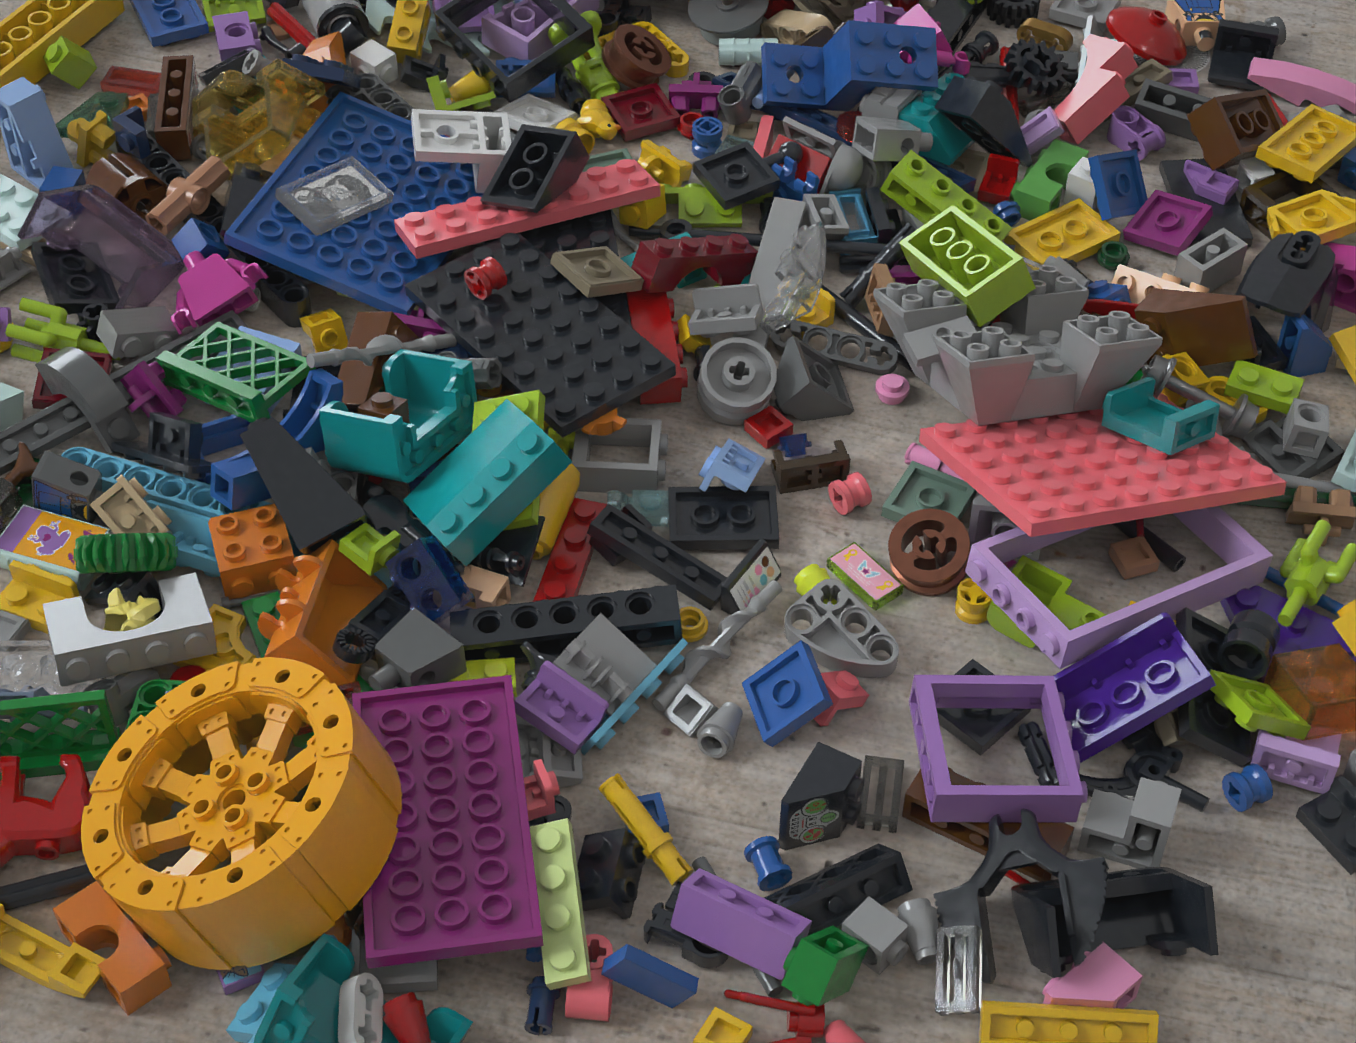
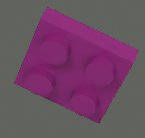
[1123,190,1213,256]

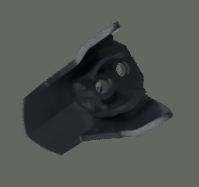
[1235,231,1338,333]

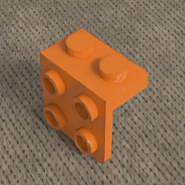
[208,504,297,600]

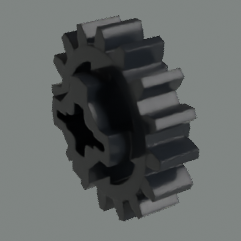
[1003,38,1069,97]

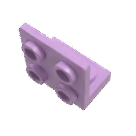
[1250,720,1342,794]

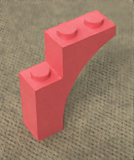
[1054,34,1138,145]

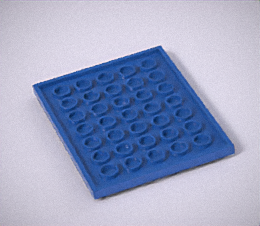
[224,91,484,315]

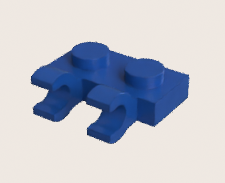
[771,156,820,201]

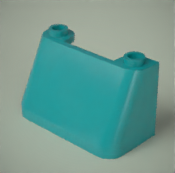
[254,933,473,1043]

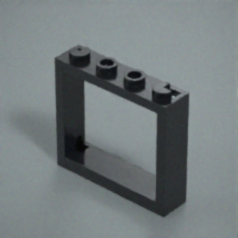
[434,0,595,103]

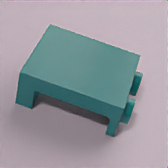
[1101,377,1220,455]

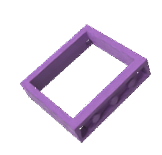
[909,675,1088,822]

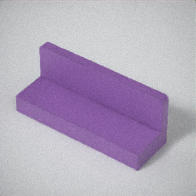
[670,868,812,980]

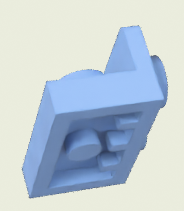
[699,438,766,493]

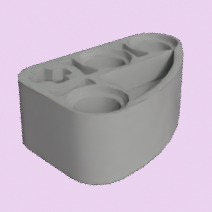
[784,579,899,678]

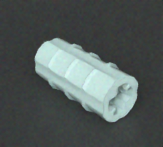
[718,37,778,67]

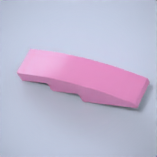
[1247,57,1356,114]

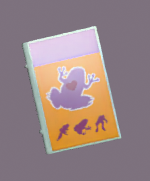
[0,504,111,591]

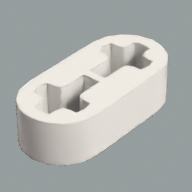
[338,972,383,1043]

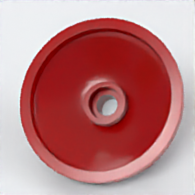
[1106,6,1187,66]

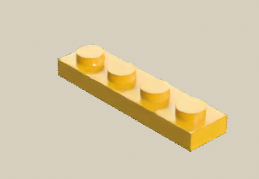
[979,1000,1159,1043]

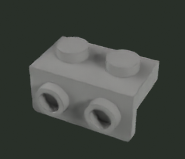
[688,283,763,338]

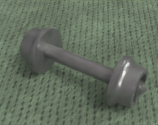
[1141,355,1260,439]

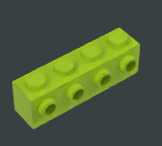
[880,150,1012,242]

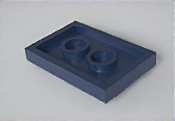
[281,54,362,89]

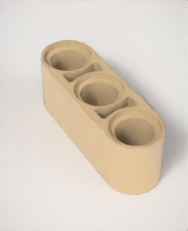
[760,9,834,45]

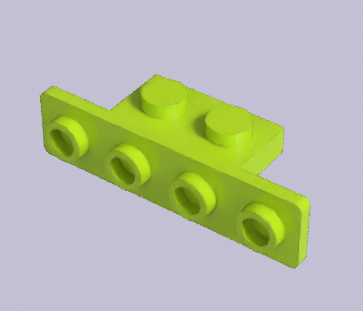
[661,183,773,228]

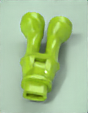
[548,10,620,100]

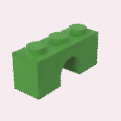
[1010,139,1089,221]

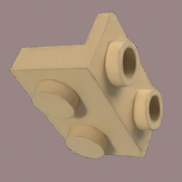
[90,474,173,534]

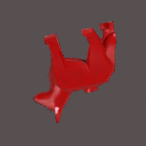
[0,754,92,868]

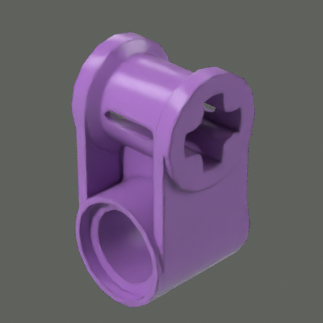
[1107,105,1166,161]

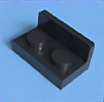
[866,187,903,244]
[1296,775,1356,875]

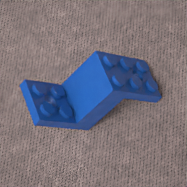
[761,20,938,112]

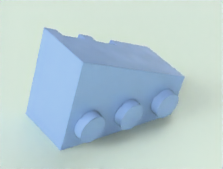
[0,77,73,189]

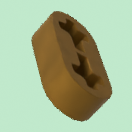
[1017,18,1073,51]

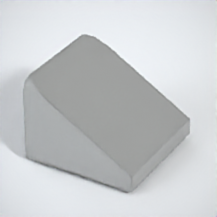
[663,683,719,737]

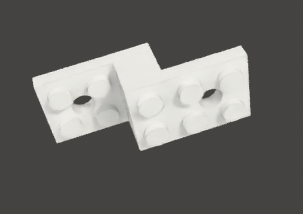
[411,109,511,193]

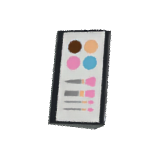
[720,539,781,615]

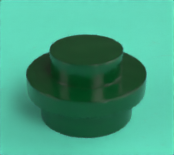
[1097,241,1130,271]

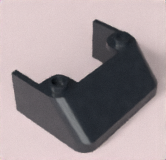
[1011,867,1219,978]

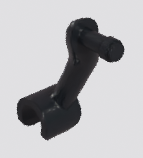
[259,25,306,59]

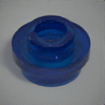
[777,433,812,457]

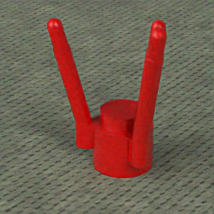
[724,989,825,1043]

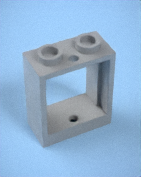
[572,418,668,495]

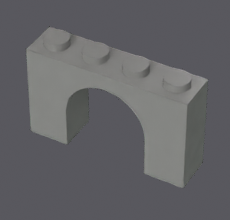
[42,573,217,687]

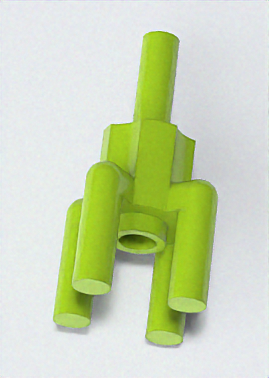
[5,297,121,363]
[1277,520,1356,627]

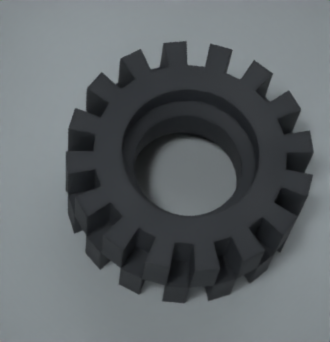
[987,0,1040,28]

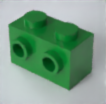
[781,925,869,1007]

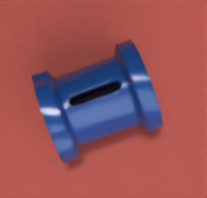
[744,836,793,891]

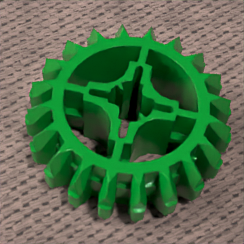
[74,533,178,574]

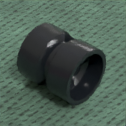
[1218,609,1280,680]

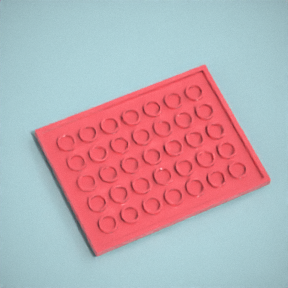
[919,393,1287,537]

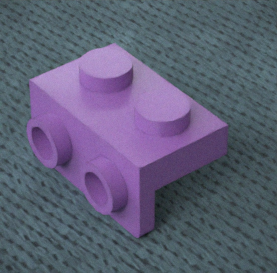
[514,661,609,755]

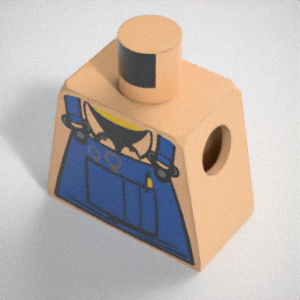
[1164,0,1225,52]

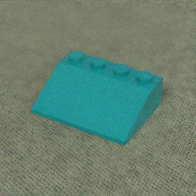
[403,399,572,566]

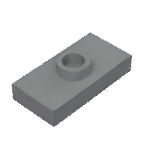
[902,316,977,367]

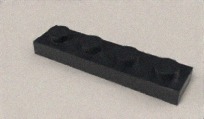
[587,504,727,611]

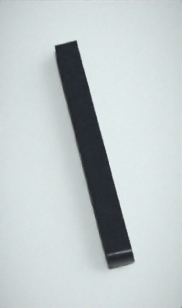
[113,128,312,328]

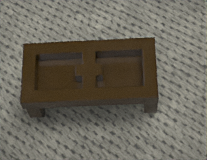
[770,440,851,494]

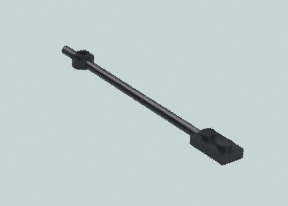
[629,219,1015,259]

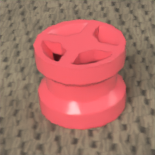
[828,472,872,515]

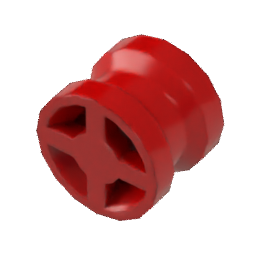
[464,257,507,300]

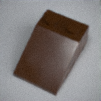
[1186,89,1283,171]
[1134,288,1258,367]

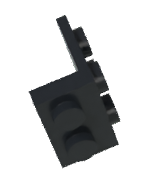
[1207,19,1279,91]

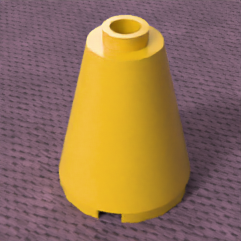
[532,464,580,560]

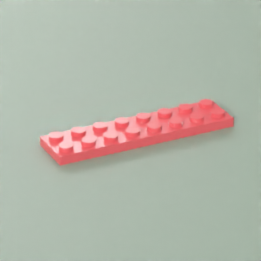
[394,159,661,259]

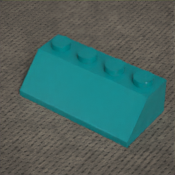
[898,73,975,165]

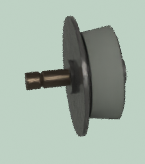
[688,0,769,46]

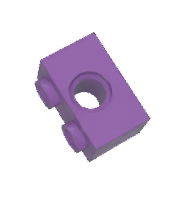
[212,11,263,62]

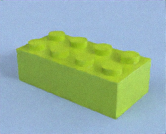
[899,205,1036,327]

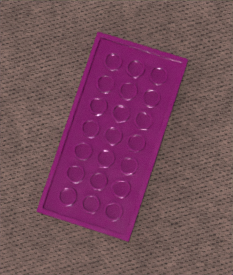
[352,675,544,969]

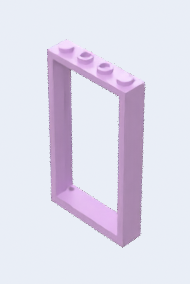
[965,506,1273,669]

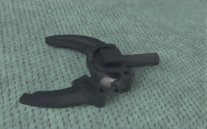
[1079,721,1210,812]

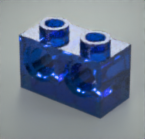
[385,535,475,624]

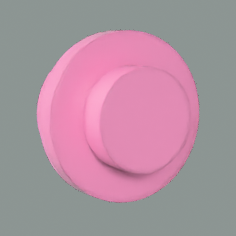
[875,374,910,405]

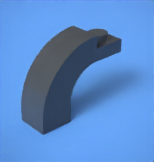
[35,347,141,453]

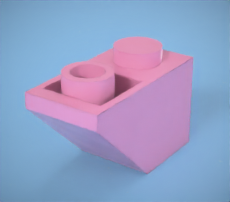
[1042,942,1143,1009]

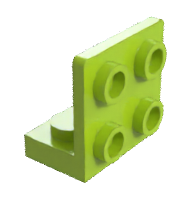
[426,75,496,111]

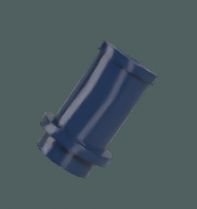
[524,976,561,1035]

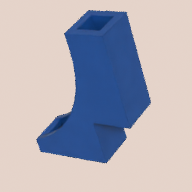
[210,368,343,511]

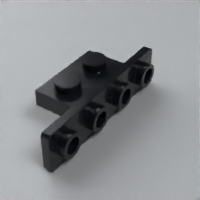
[111,412,212,479]

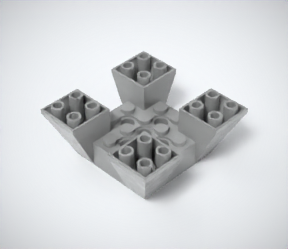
[873,265,1163,426]

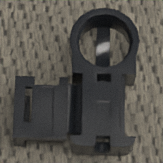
[596,0,652,37]
[643,881,729,969]

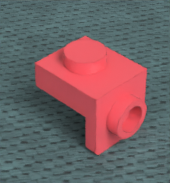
[813,670,869,727]
[524,759,560,821]

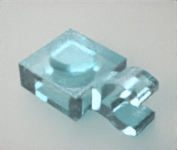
[607,490,669,527]

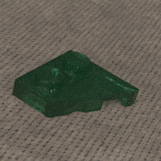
[55,91,130,138]

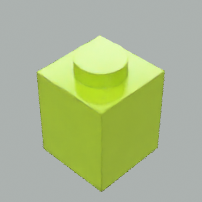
[43,35,97,89]

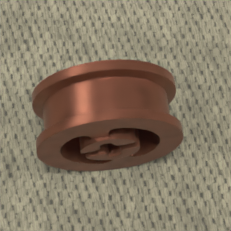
[602,24,671,89]
[888,508,970,596]

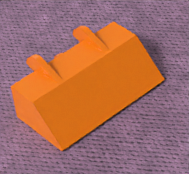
[257,539,387,688]

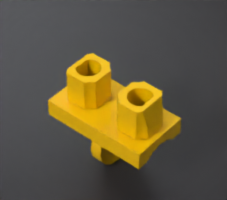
[67,110,116,168]
[637,139,693,187]

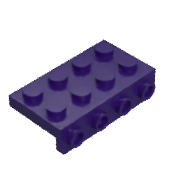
[1053,612,1216,763]

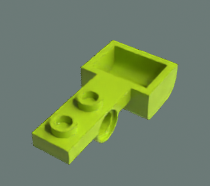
[987,555,1106,648]

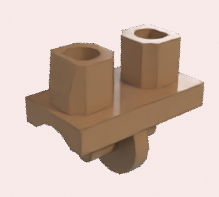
[1285,486,1356,547]

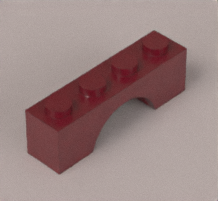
[631,233,758,293]

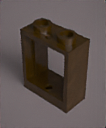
[1240,170,1343,240]

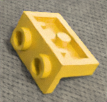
[0,560,80,634]

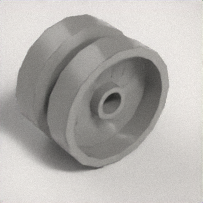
[697,337,777,426]

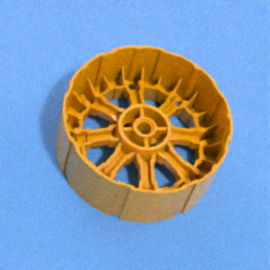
[81,657,402,970]

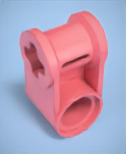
[565,934,613,1022]

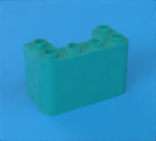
[319,349,477,483]

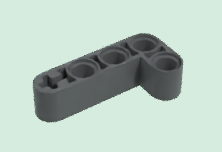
[327,73,414,121]

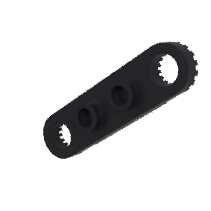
[333,579,427,664]

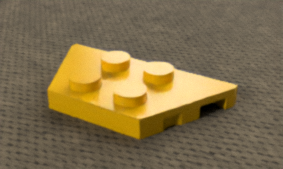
[1266,189,1356,251]

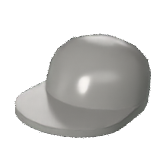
[820,144,864,194]

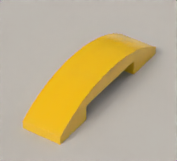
[0,903,106,998]

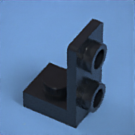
[83,571,163,620]

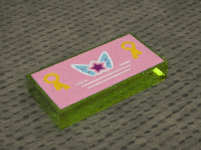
[826,542,904,611]

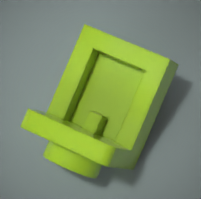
[338,522,401,576]

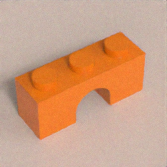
[53,881,172,1016]

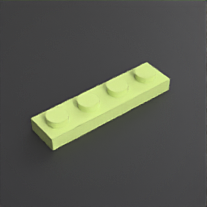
[530,818,592,990]

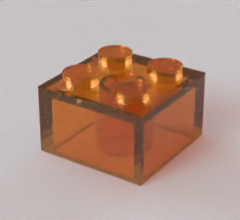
[1264,643,1356,741]

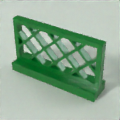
[156,321,316,423]
[0,689,122,781]

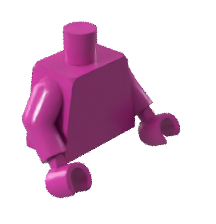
[894,3,971,75]
[171,251,268,335]

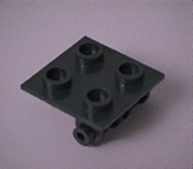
[455,516,545,587]

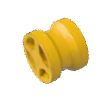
[955,577,992,624]

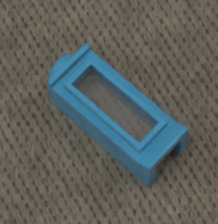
[829,188,877,256]

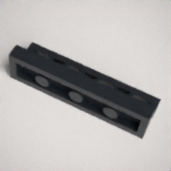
[764,843,913,936]

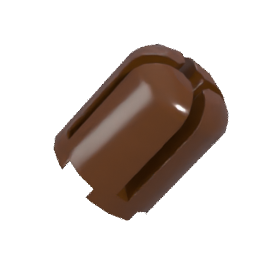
[86,153,168,237]

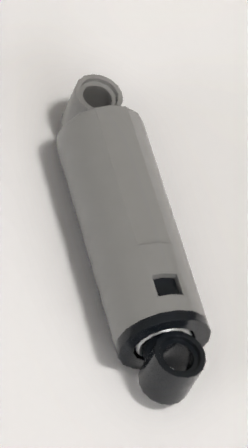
[301,0,369,58]

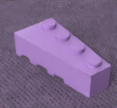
[481,0,600,60]

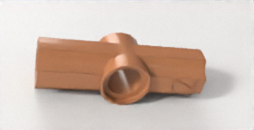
[145,155,231,237]

